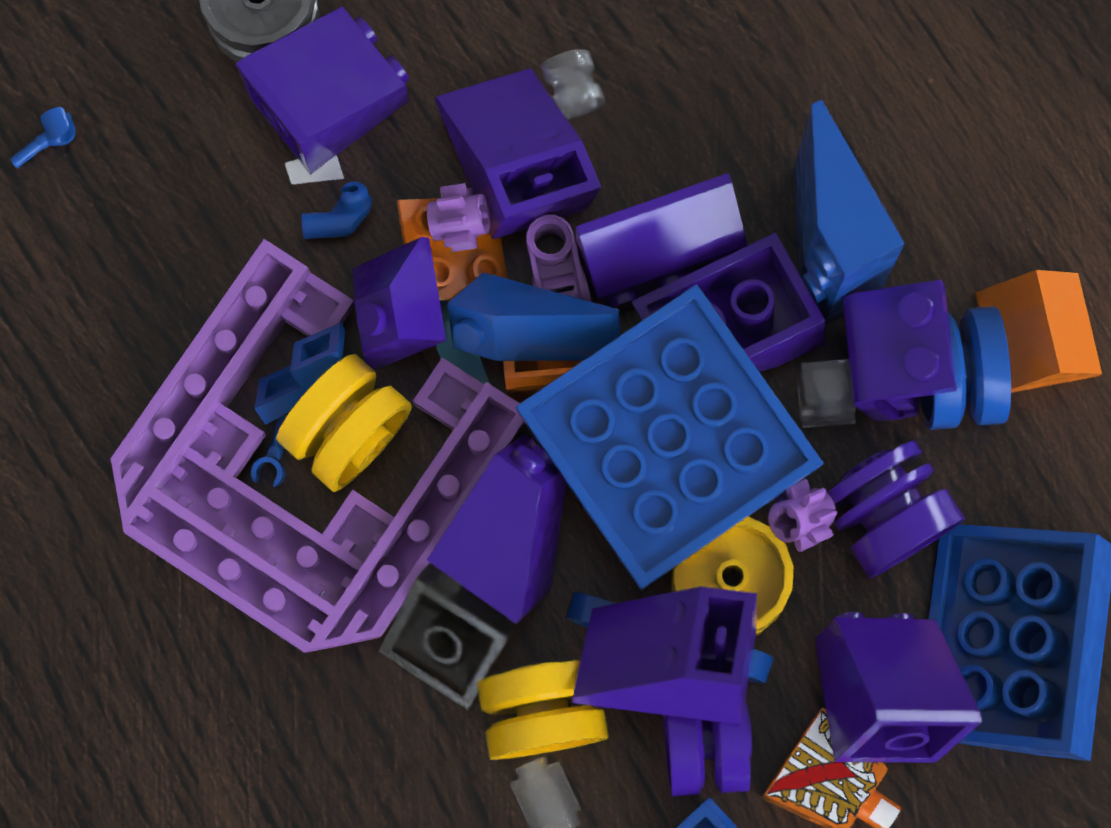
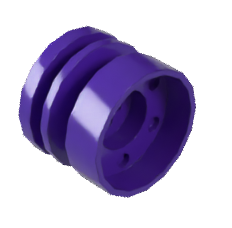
[827,441,966,579]

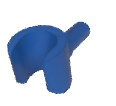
[9,107,76,169]
[251,415,287,487]

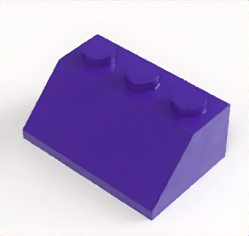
[576,173,748,311]

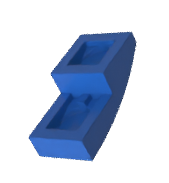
[254,322,346,425]

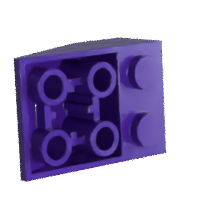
[435,68,602,240]
[572,587,757,725]

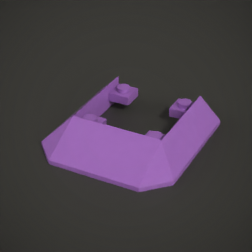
[111,239,524,653]

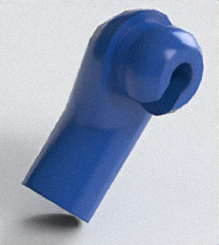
[302,182,372,239]

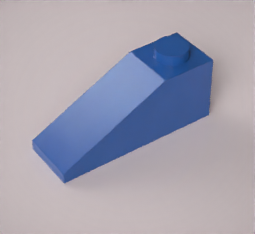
[447,272,621,361]

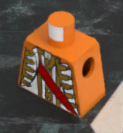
[761,707,902,828]

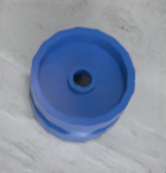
[919,306,1011,430]

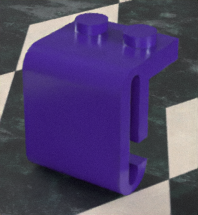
[842,279,957,421]

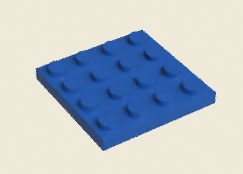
[516,284,824,590]

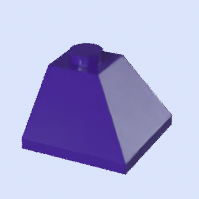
[352,237,446,370]

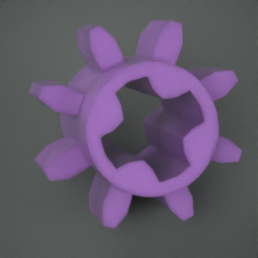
[427,183,490,252]
[768,479,837,552]

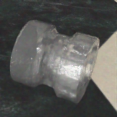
[541,49,605,118]

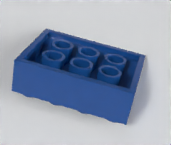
[793,100,905,325]
[929,524,1111,761]

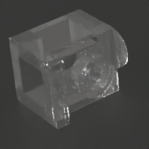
[796,359,856,428]

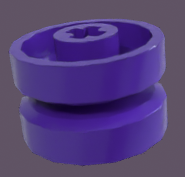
[663,702,752,797]

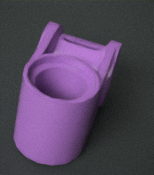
[526,215,591,302]

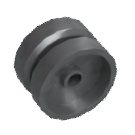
[199,0,320,62]

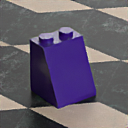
[236,7,409,175]
[427,434,566,624]
[815,612,982,763]

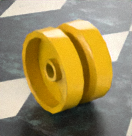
[276,354,412,492]
[671,517,794,636]
[476,660,609,760]

